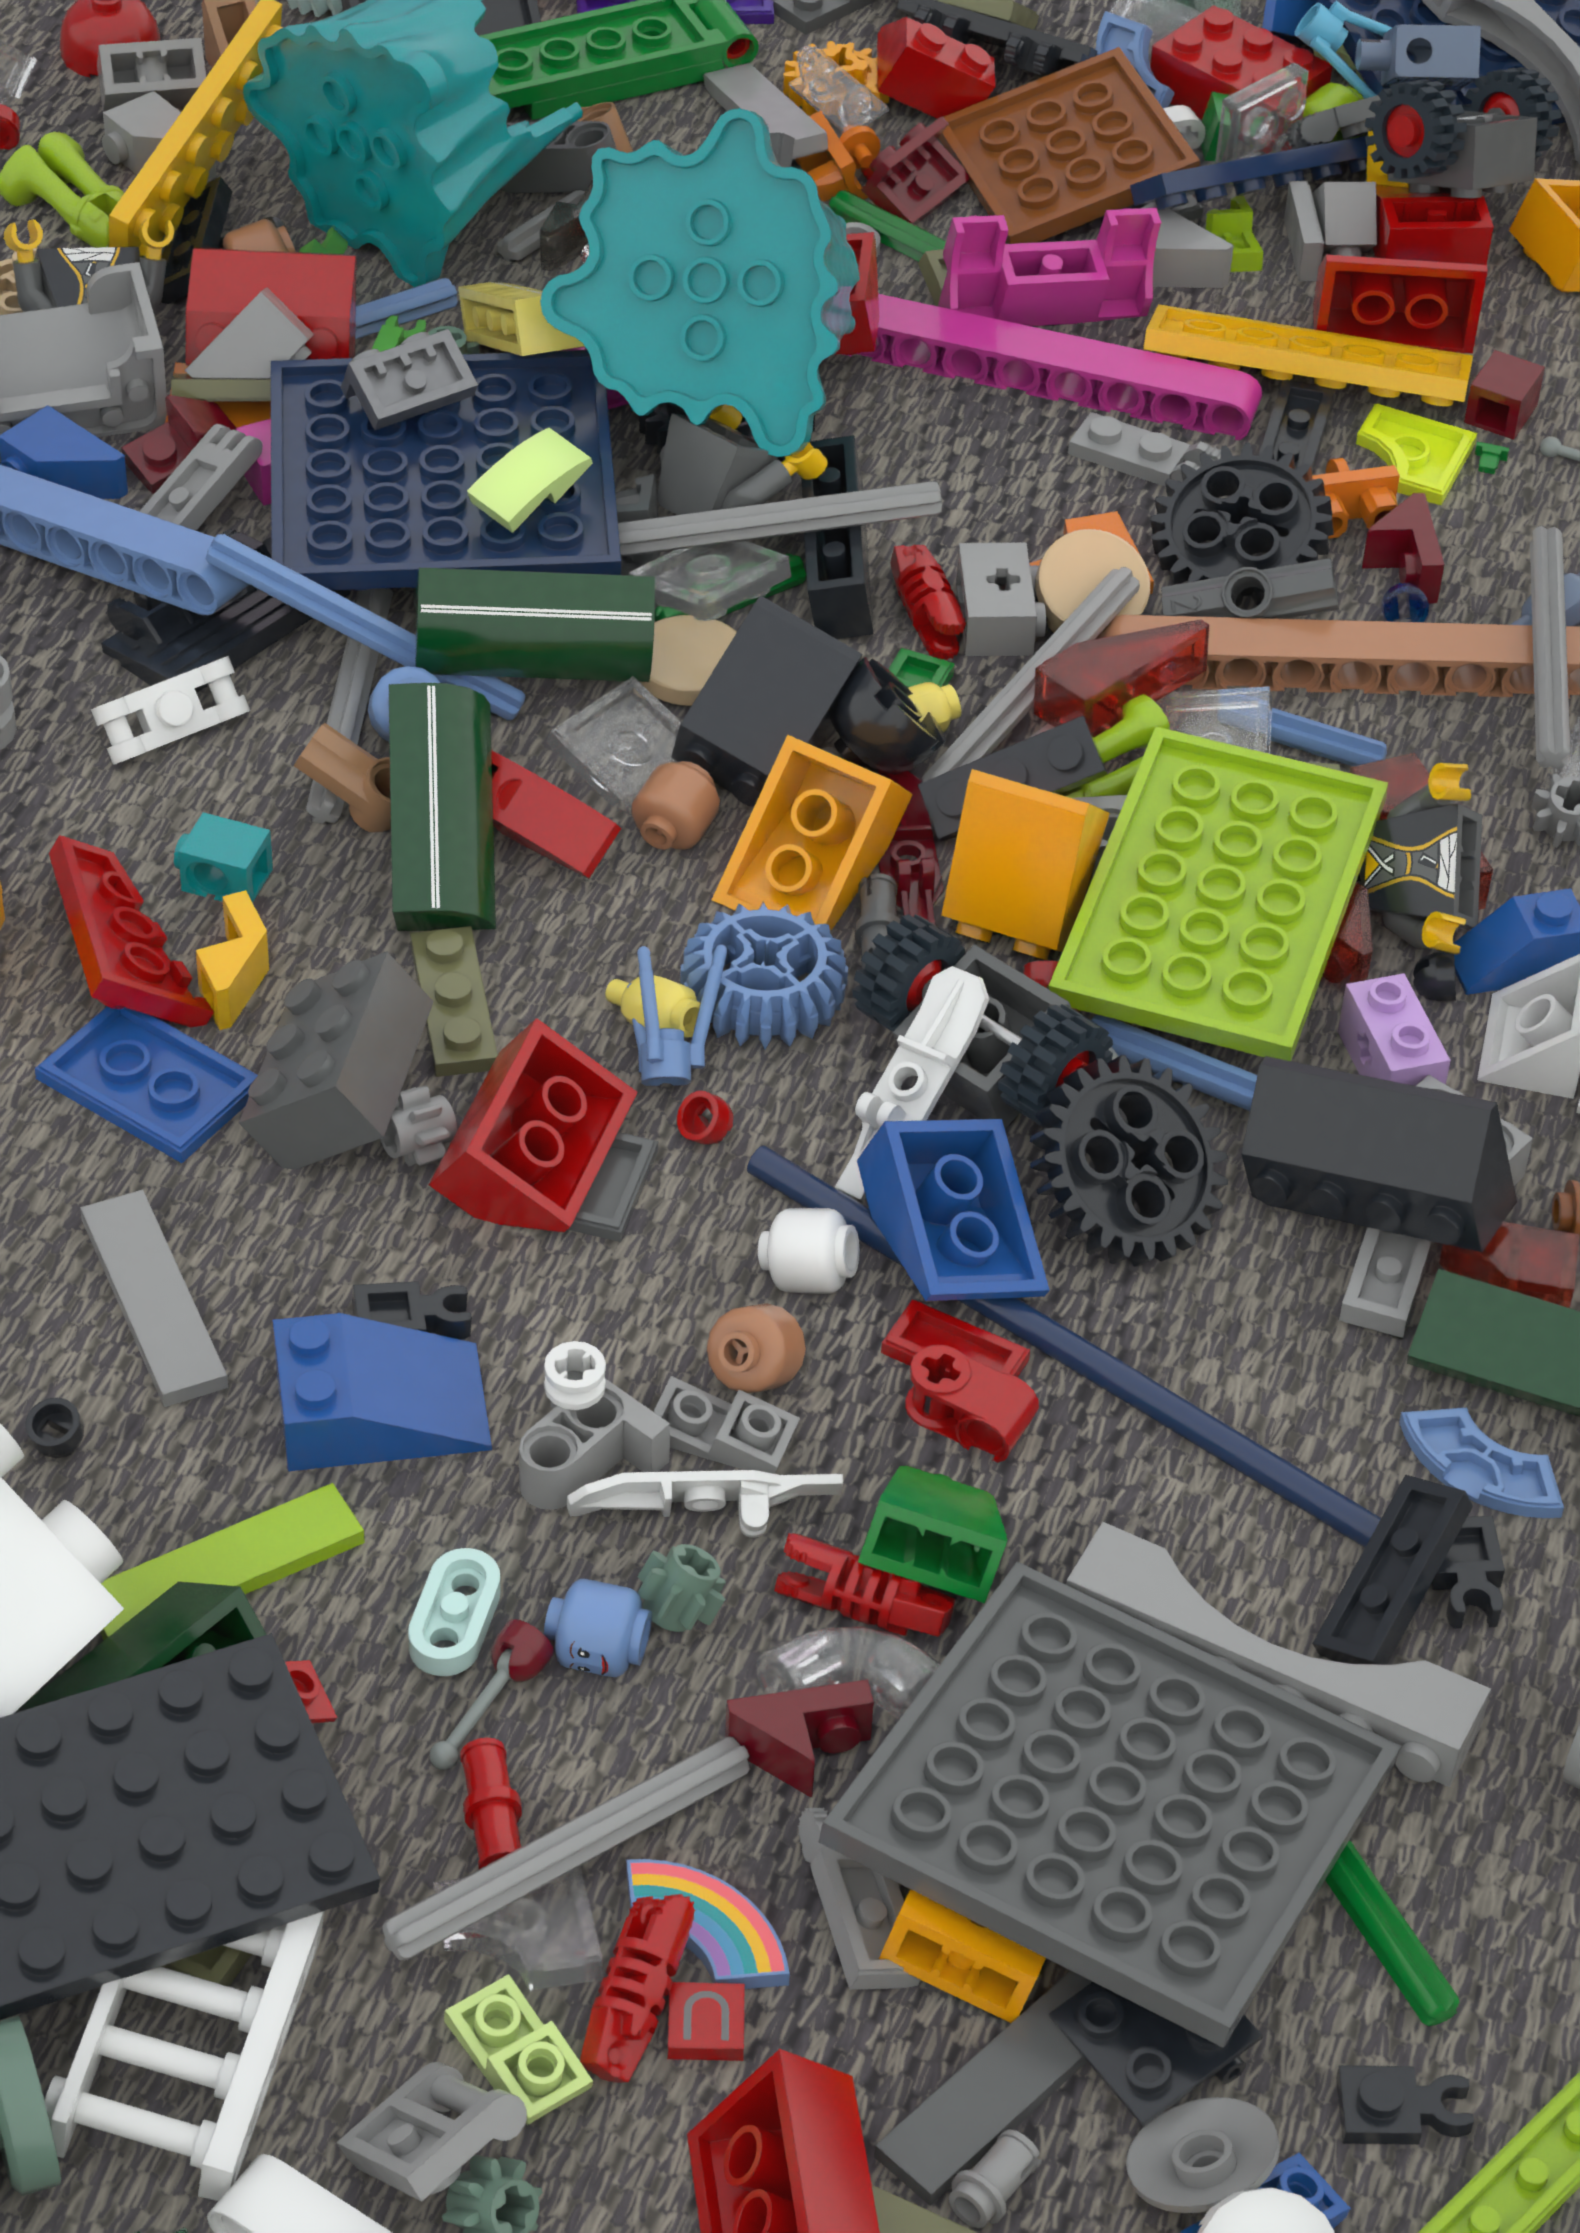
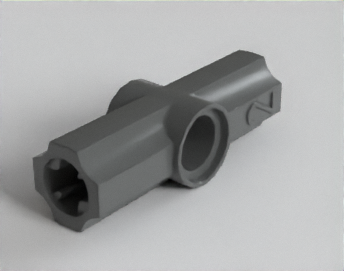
[1161,558,1339,619]

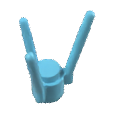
[1295,1,1392,99]

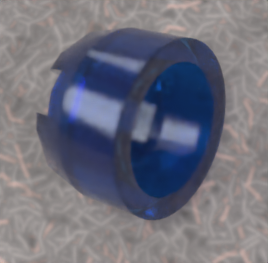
[1381,583,1429,622]

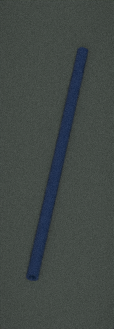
[747,1145,1381,1548]

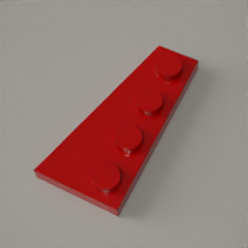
[49,835,214,1028]

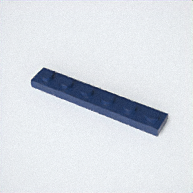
[1130,136,1368,211]

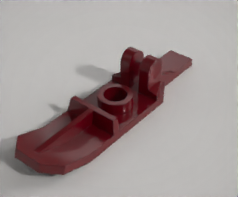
[878,771,944,925]

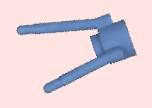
[627,944,727,1086]

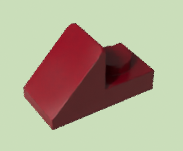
[121,395,236,494]
[1362,493,1445,604]
[725,1679,874,1797]

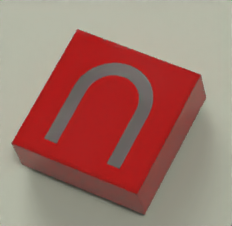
[668,1982,745,2061]

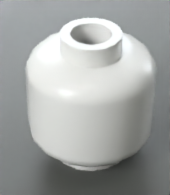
[758,1208,860,1294]

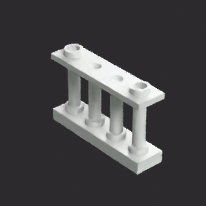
[44,1911,325,2201]

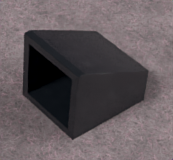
[671,595,863,807]

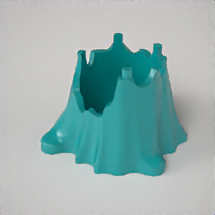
[243,0,583,287]
[540,108,860,457]

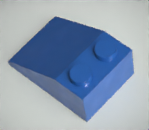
[857,1119,1050,1301]
[273,1313,492,1471]

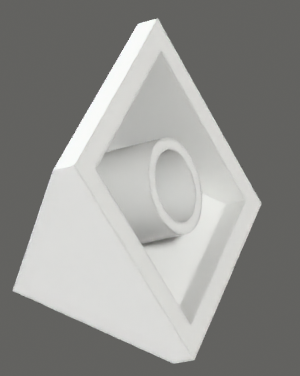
[1477,954,1580,1099]

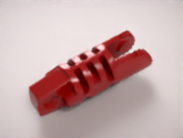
[890,545,966,660]
[774,1533,955,1637]
[580,1894,696,2083]

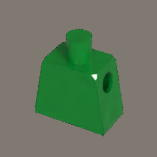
[858,1466,1007,1603]

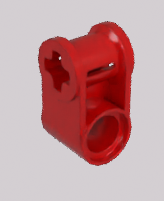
[905,1345,1039,1463]

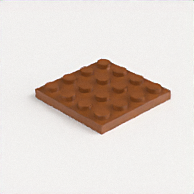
[934,47,1201,244]

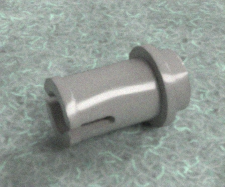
[949,2129,1042,2228]

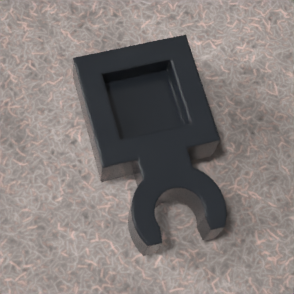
[352,1281,472,1339]
[1431,1516,1505,1629]
[1336,2065,1474,2145]

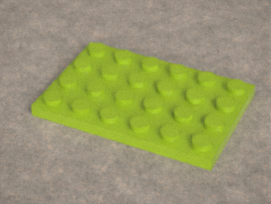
[1049,726,1388,1061]

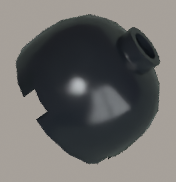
[831,657,947,775]

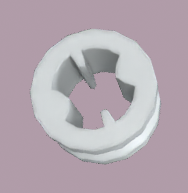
[544,1341,606,1410]

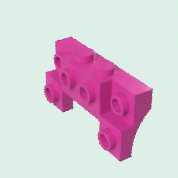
[938,208,1161,326]

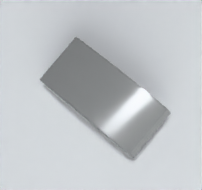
[654,1376,800,1474]

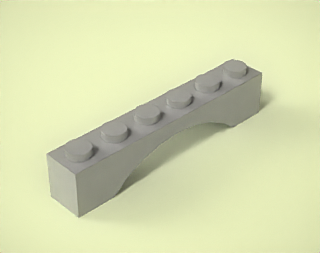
[1422,0,1580,164]
[1066,1522,1491,1787]

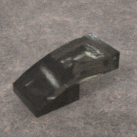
[540,179,593,271]

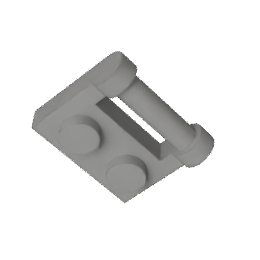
[336,2062,527,2202]

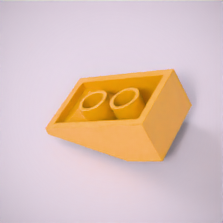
[1509,178,1580,292]
[712,735,913,931]

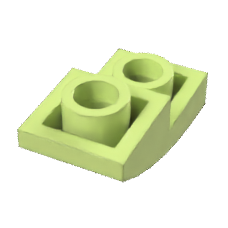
[467,428,593,533]
[444,1974,593,2125]

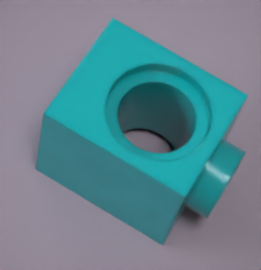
[174,812,273,903]

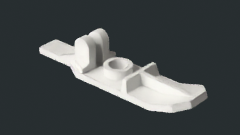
[835,966,989,1201]
[567,1470,843,1538]

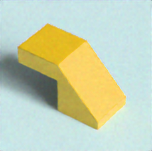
[196,890,269,1031]

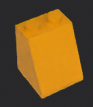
[941,769,1110,960]

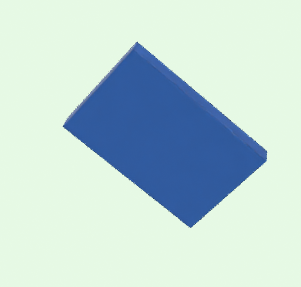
[35,1006,258,1163]

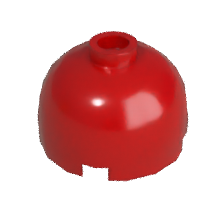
[60,0,160,77]

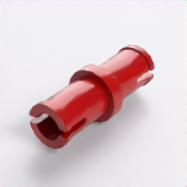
[460,1737,522,1869]

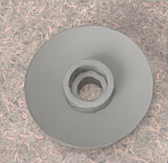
[1126,2097,1280,2213]

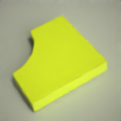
[1356,403,1477,505]

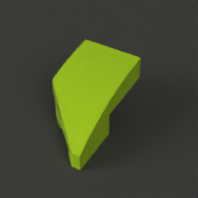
[1206,196,1264,272]

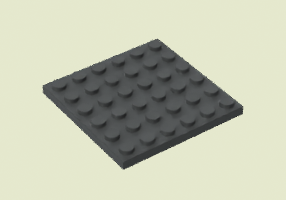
[818,1561,1401,2048]

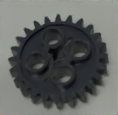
[1150,443,1334,607]
[1030,1055,1228,1267]

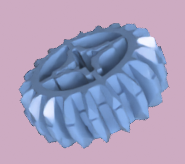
[680,901,848,1049]

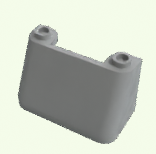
[0,262,167,437]

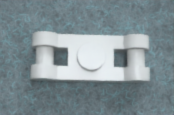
[91,656,250,765]

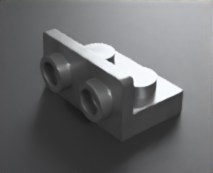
[341,329,478,430]

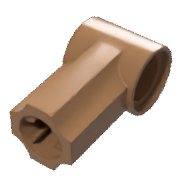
[294,722,391,832]

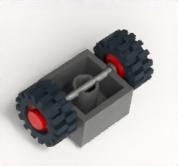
[1365,68,1561,198]
[852,914,1113,1129]

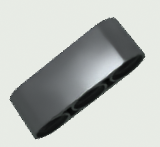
[500,121,617,193]

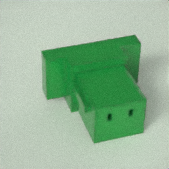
[1475,441,1509,474]

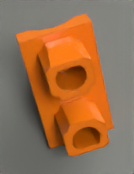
[795,110,881,202]
[1312,458,1400,539]

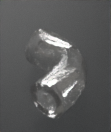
[756,1626,940,1721]

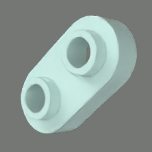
[408,1548,501,1676]

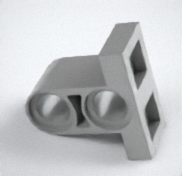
[519,1371,670,1510]

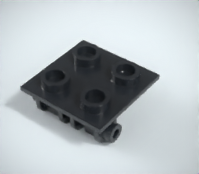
[1049,1982,1263,2127]

